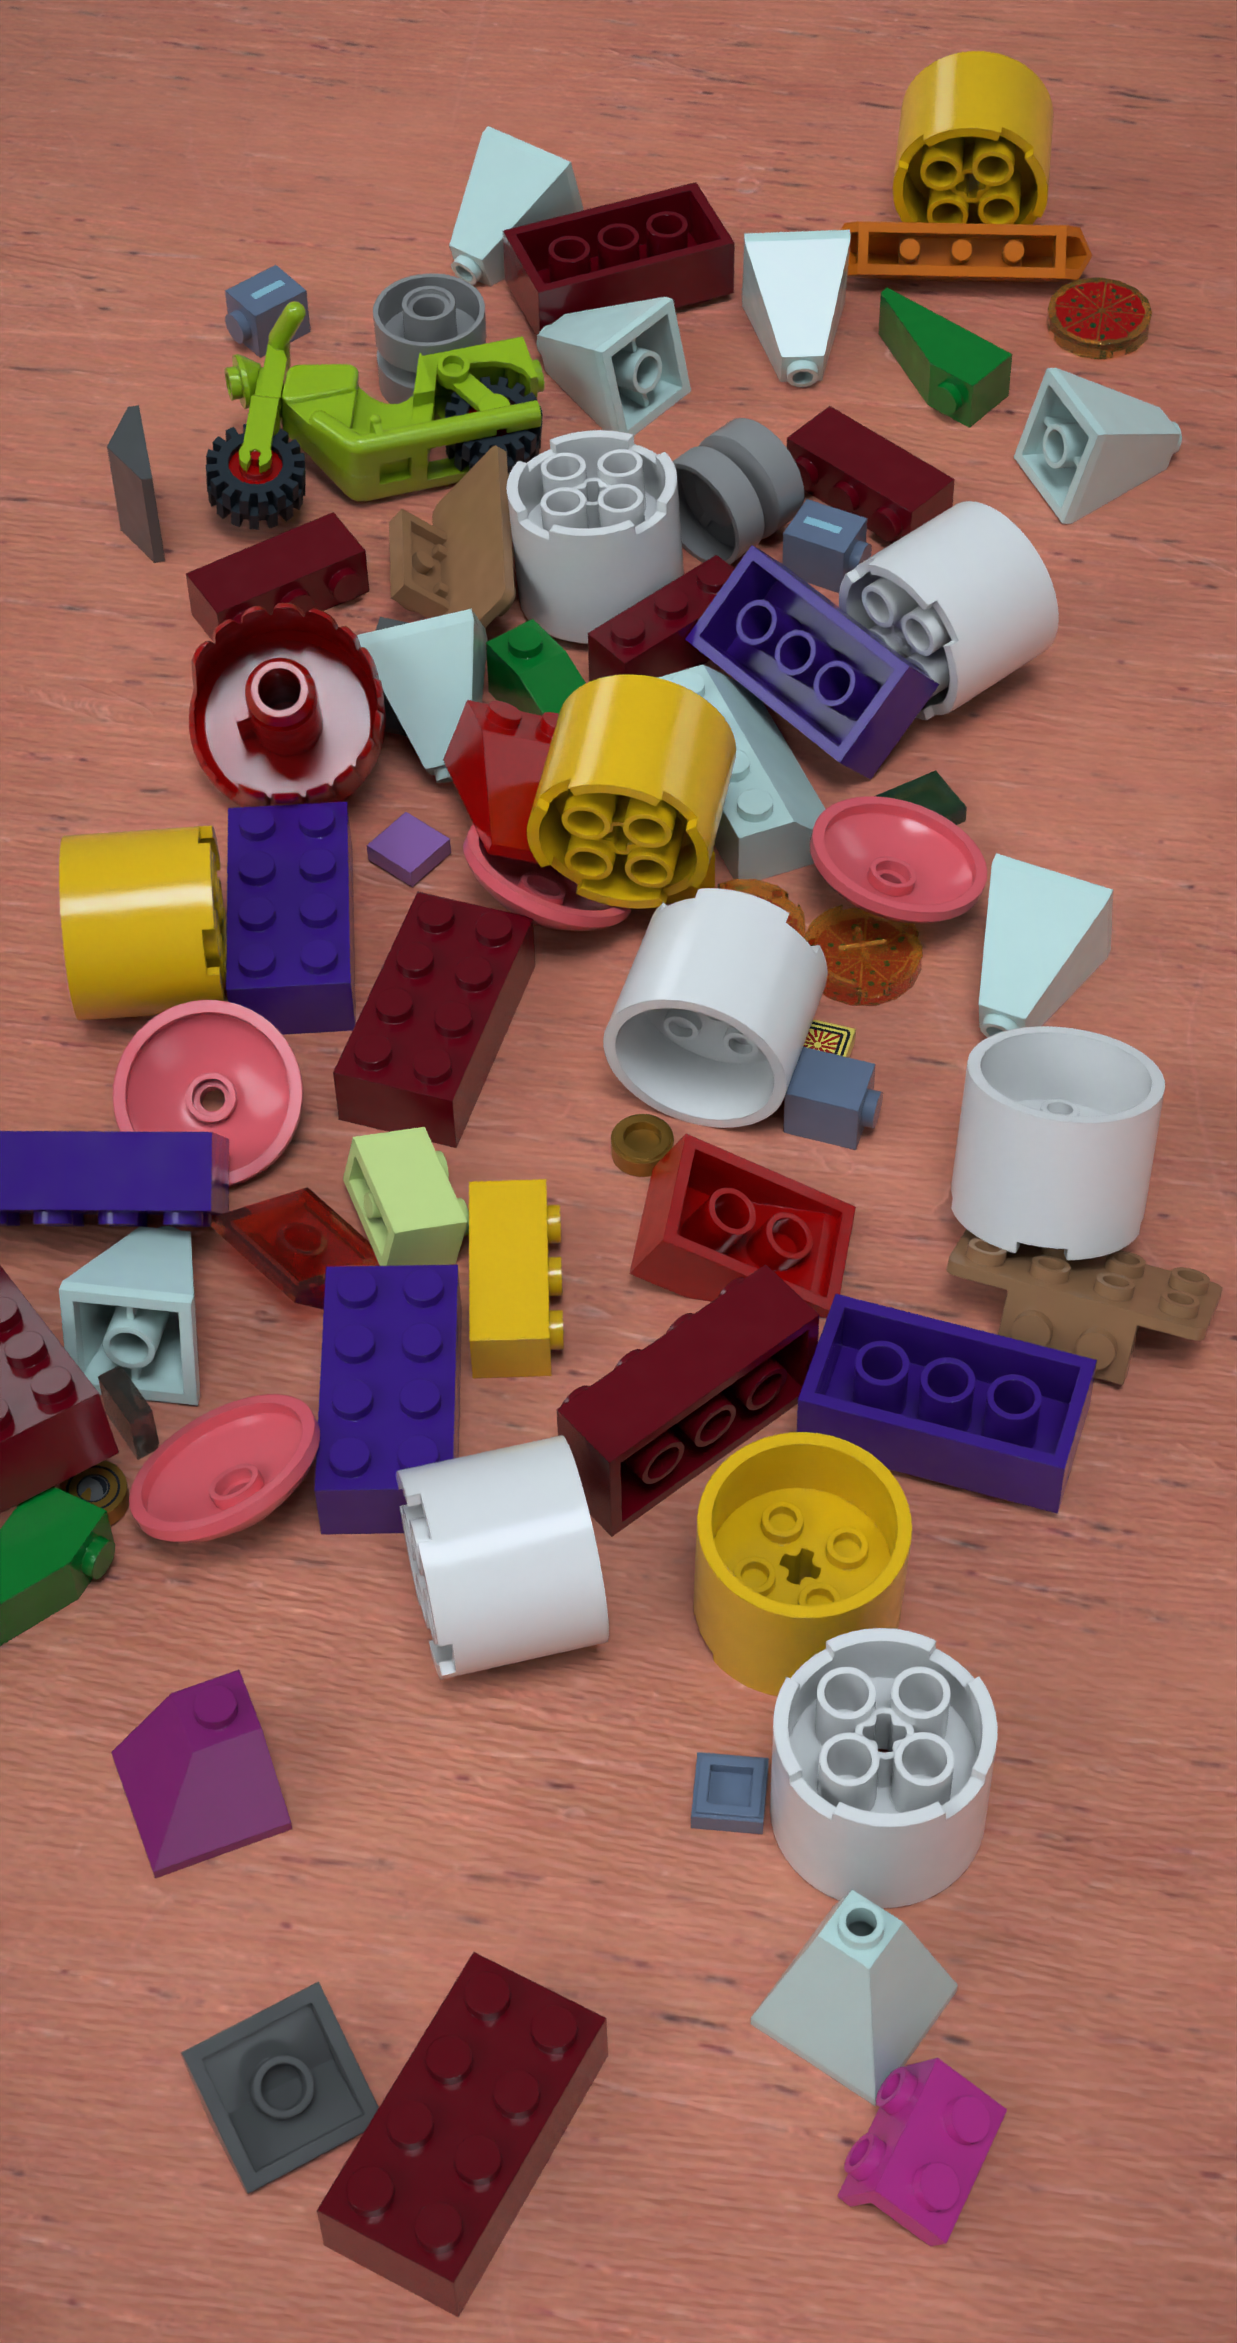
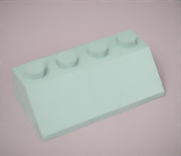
[658,664,825,887]

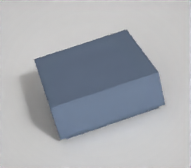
[691,1752,769,1834]

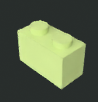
[343,1127,469,1266]

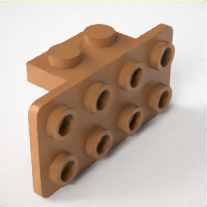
[389,445,516,628]
[946,1229,1223,1385]

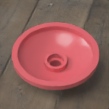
[809,796,987,924]
[463,824,632,931]
[113,1000,303,1187]
[129,1394,320,1543]

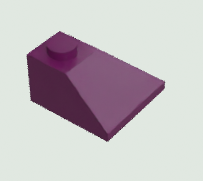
[111,1670,292,1879]

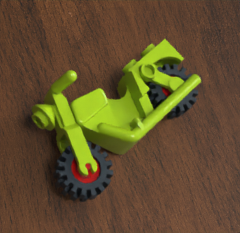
[206,301,544,530]

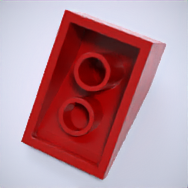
[443,700,559,866]
[629,1134,856,1318]

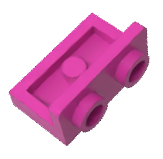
[838,2057,1007,2246]

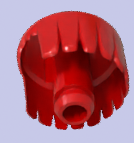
[189,603,386,807]

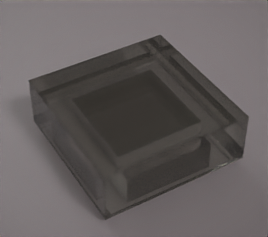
[98,1366,159,1460]

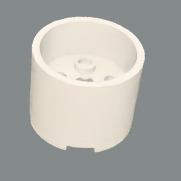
[506,430,684,644]
[839,501,1059,720]
[603,888,828,1128]
[951,1026,1165,1260]
[396,1435,609,1680]
[770,1628,997,1908]

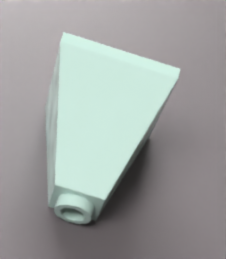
[449,126,584,286]
[742,230,851,387]
[537,297,691,435]
[1014,368,1182,524]
[357,609,488,783]
[978,853,1113,1037]
[59,1226,201,1406]
[750,1890,958,2106]

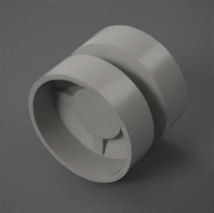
[373,273,487,404]
[673,418,804,565]

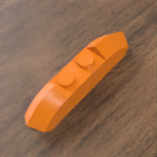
[841,221,1093,282]

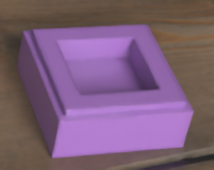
[367,812,451,887]

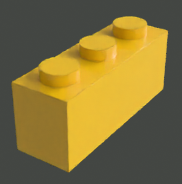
[469,1179,564,1379]

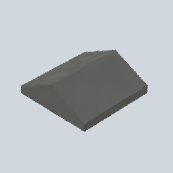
[107,405,165,563]
[180,1982,379,2194]

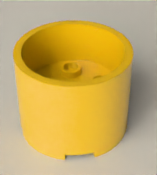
[892,51,1054,225]
[527,674,736,908]
[59,825,227,1021]
[693,1432,912,1696]

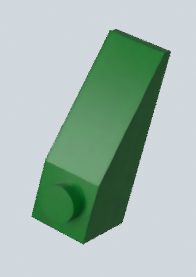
[879,287,1012,428]
[486,619,586,716]
[0,1486,116,1646]

